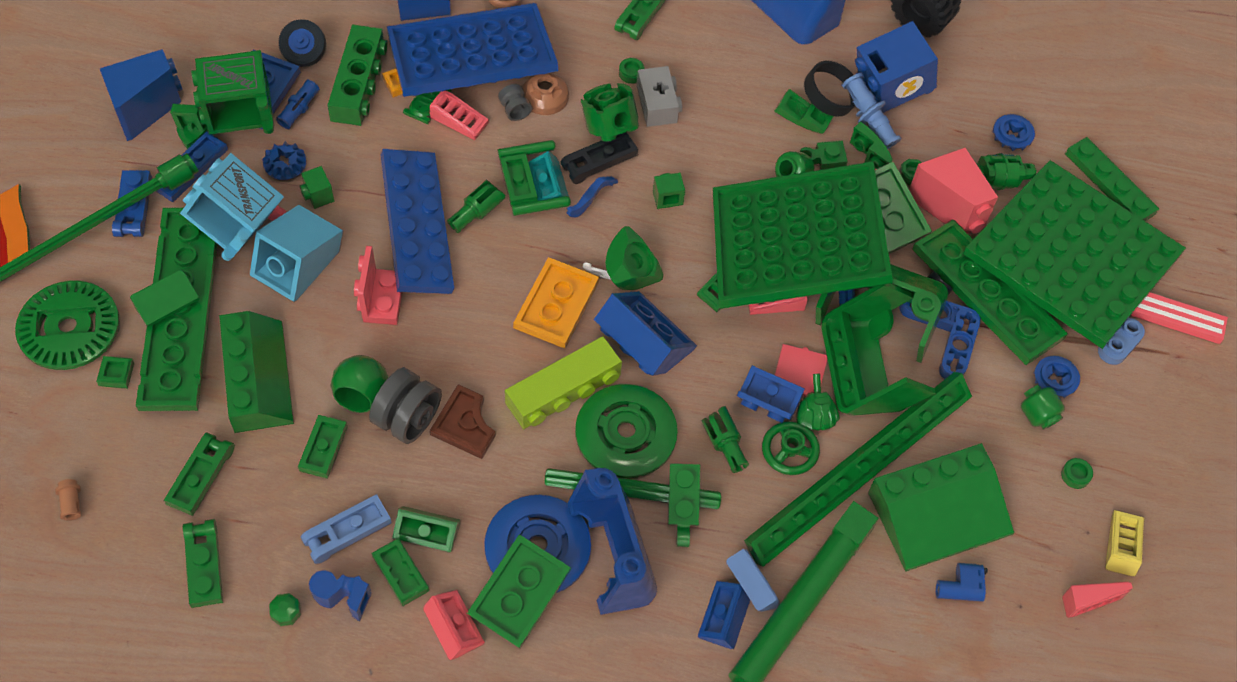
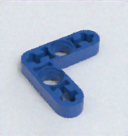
[899,301,980,380]

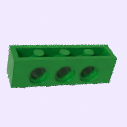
[327,24,388,126]

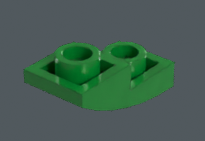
[850,121,893,169]

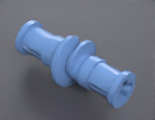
[842,73,901,149]

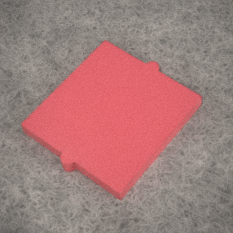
[775,344,827,397]

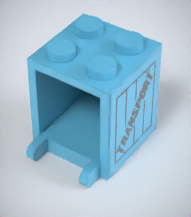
[180,153,284,261]

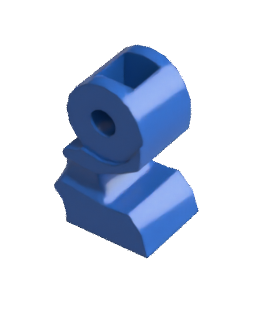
[309,570,372,622]

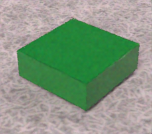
[96,356,134,389]

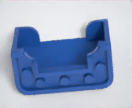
[752,0,846,44]
[567,468,657,615]

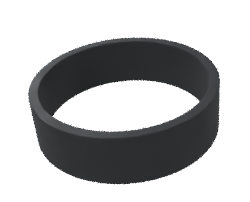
[804,61,855,117]

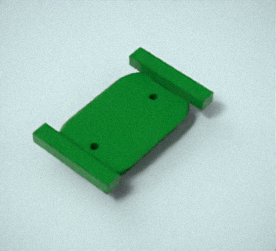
[403,89,451,124]

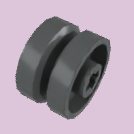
[369,367,442,444]

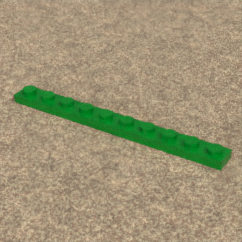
[744,372,972,567]

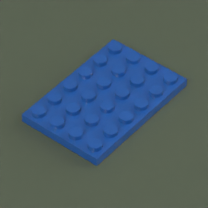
[387,3,558,97]

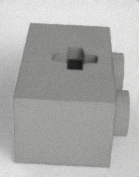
[637,66,682,127]

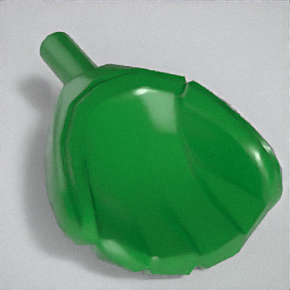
[796,373,840,431]

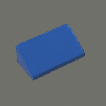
[698,581,750,649]

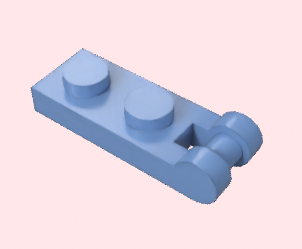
[301,494,392,564]

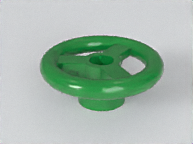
[762,421,820,475]

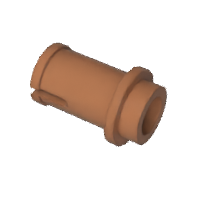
[55,479,81,521]

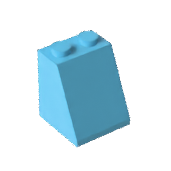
[250,205,343,302]

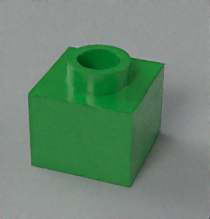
[299,166,335,209]
[653,173,685,209]

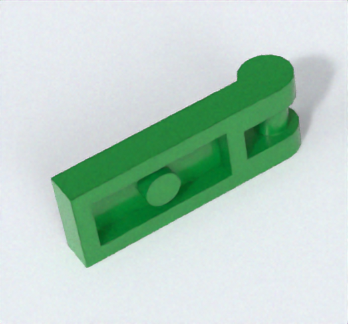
[614,0,666,40]
[164,432,235,516]
[183,519,223,608]

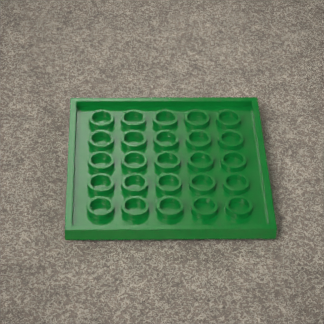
[963,160,1186,349]
[713,161,893,309]

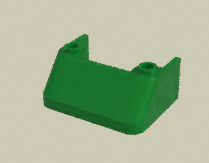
[815,264,948,363]
[821,283,936,416]

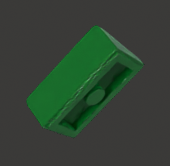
[130,269,200,327]
[392,506,461,552]

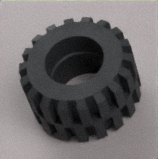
[890,0,961,37]

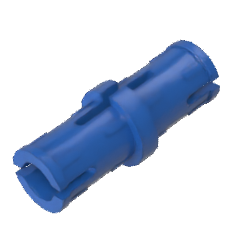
[276,80,320,129]

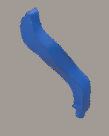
[566,176,618,218]

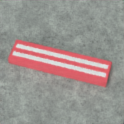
[1131,293,1228,344]

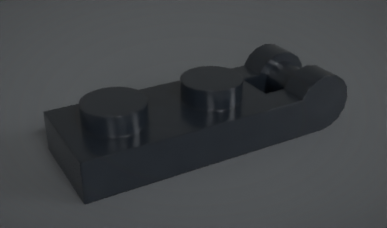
[560,132,638,184]

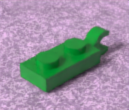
[668,464,700,547]

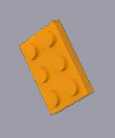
[513,257,599,349]

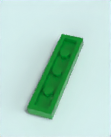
[1065,137,1160,221]

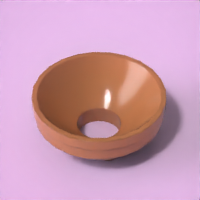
[523,73,569,115]

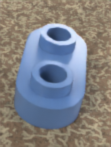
[1098,318,1145,365]

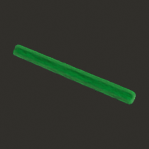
[544,468,722,509]

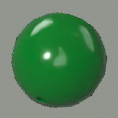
[330,355,388,413]

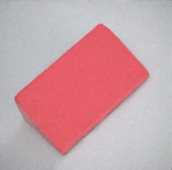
[423,590,485,660]

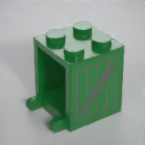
[191,50,274,135]

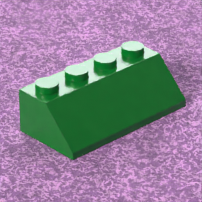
[219,311,294,433]

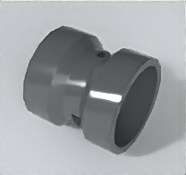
[498,84,532,121]

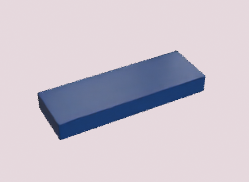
[156,131,228,202]

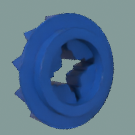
[992,114,1035,151]
[262,141,306,180]
[1033,356,1080,398]

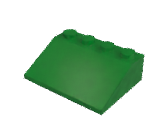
[868,443,1014,572]

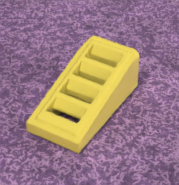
[1105,510,1144,576]

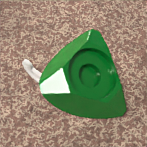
[583,226,664,290]

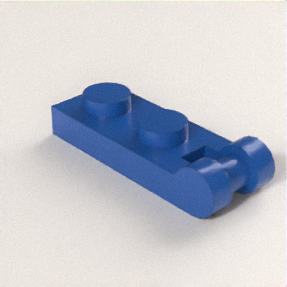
[112,170,152,237]

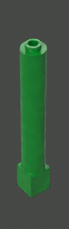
[729,501,879,682]

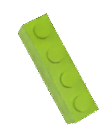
[505,336,622,430]

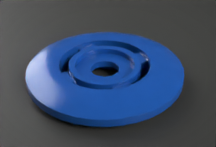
[484,495,591,593]

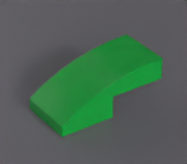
[774,89,834,134]

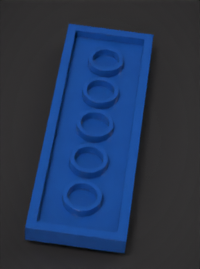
[380,149,454,294]

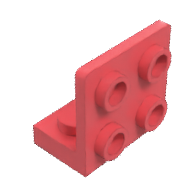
[354,245,402,325]

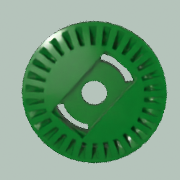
[15,281,120,370]
[575,384,678,478]

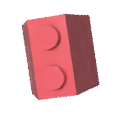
[909,148,998,234]

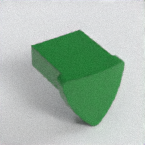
[170,104,208,149]

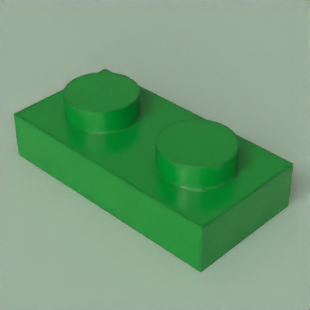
[298,415,348,479]

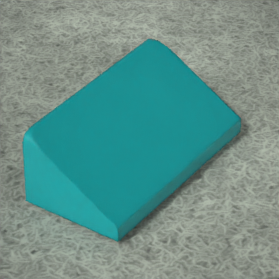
[528,151,569,201]

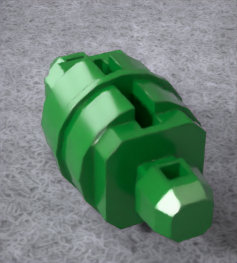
[977,153,1037,190]

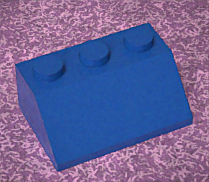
[594,291,697,376]

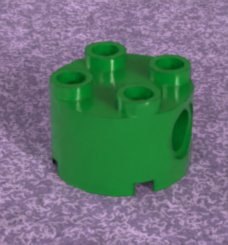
[581,83,639,142]

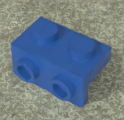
[737,365,805,423]

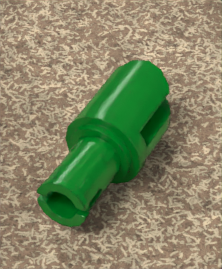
[447,179,506,233]
[701,406,749,473]

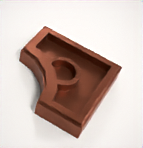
[430,384,496,459]

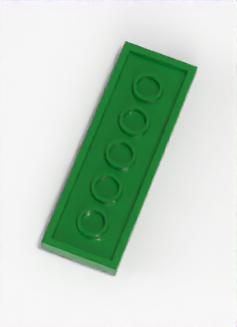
[912,220,1068,365]

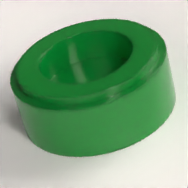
[619,58,645,84]
[1061,458,1093,489]

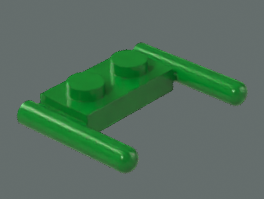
[497,140,571,216]

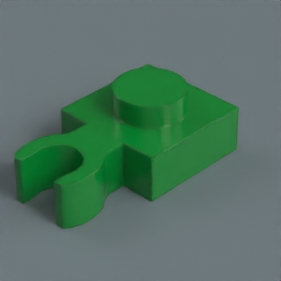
[800,141,848,170]

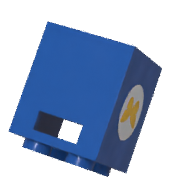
[855,21,938,113]

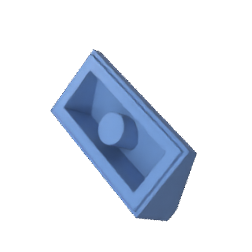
[726,549,780,611]

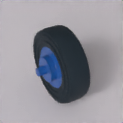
[279,19,326,67]

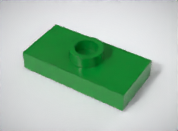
[371,538,430,607]

